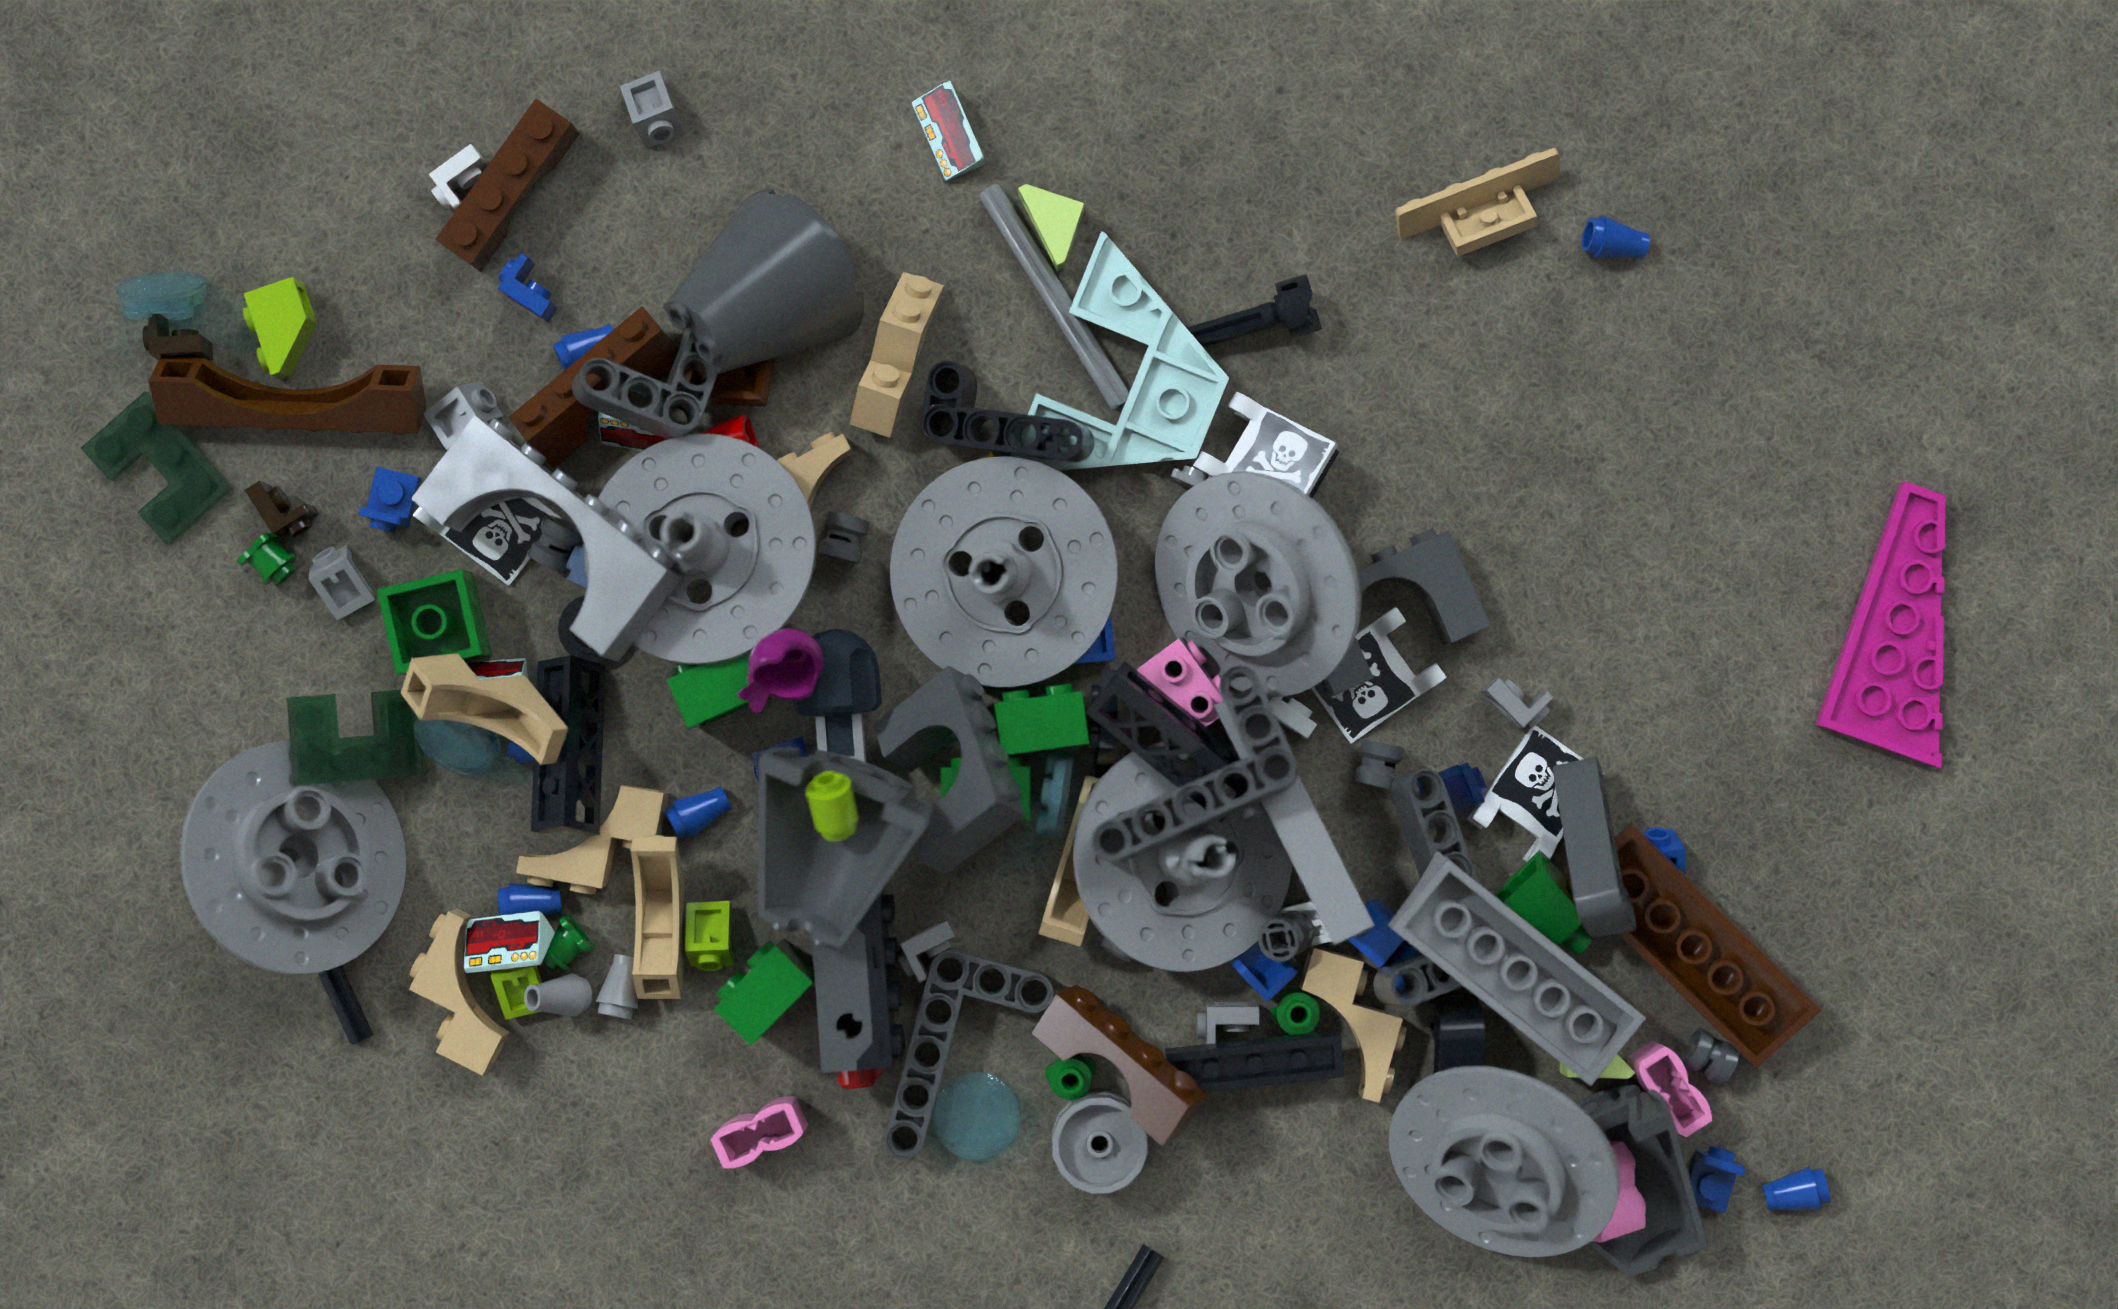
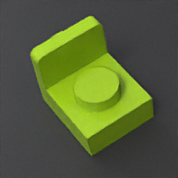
[685,901,734,971]
[491,965,543,1020]

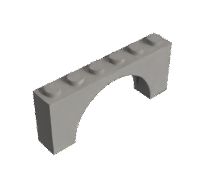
[411,415,683,662]

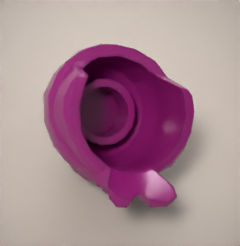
[737,628,824,714]

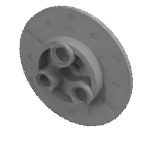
[584,434,816,665]
[890,457,1118,687]
[1155,471,1361,697]
[1073,740,1293,972]
[180,741,406,975]
[1388,1066,1620,1257]

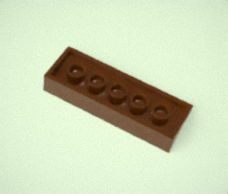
[1568,822,1821,1068]

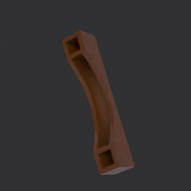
[149,356,426,435]

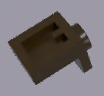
[143,312,213,361]
[245,481,319,538]

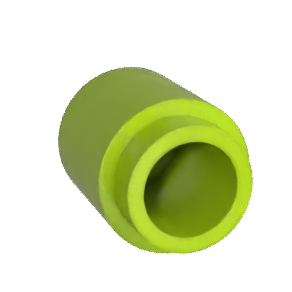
[806,771,859,841]

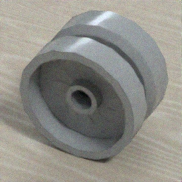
[1052,1089,1148,1194]

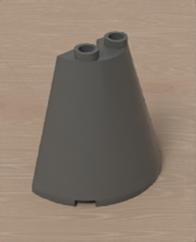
[662,189,864,374]
[758,747,932,949]
[1575,1085,1708,1278]

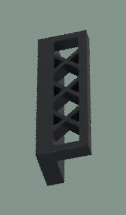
[531,655,606,836]
[1085,661,1249,823]
[1165,1030,1344,1092]

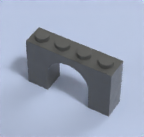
[1320,528,1491,697]
[873,666,1025,874]

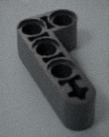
[921,361,1094,462]
[1430,995,1485,1074]

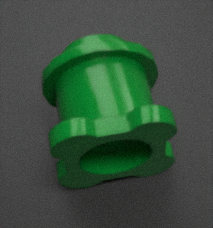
[237,532,297,586]
[543,915,596,971]
[1270,985,1321,1035]
[1045,1054,1096,1100]

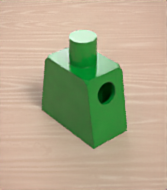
[1493,850,1592,954]

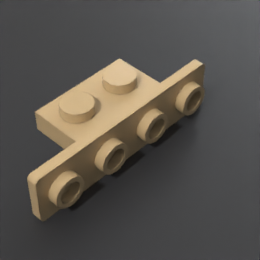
[1395,148,1560,257]

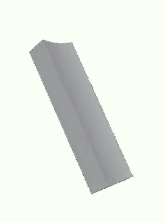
[1214,687,1374,945]
[1388,851,1646,1086]

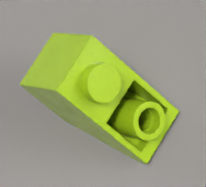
[243,277,317,380]

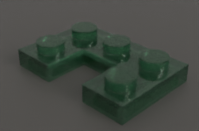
[81,391,234,545]
[286,690,425,786]

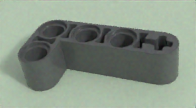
[1553,756,1636,939]

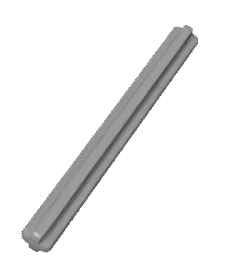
[980,184,1129,409]

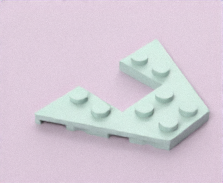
[1011,231,1229,471]

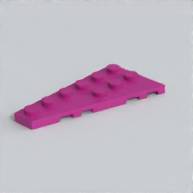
[1815,481,1946,769]

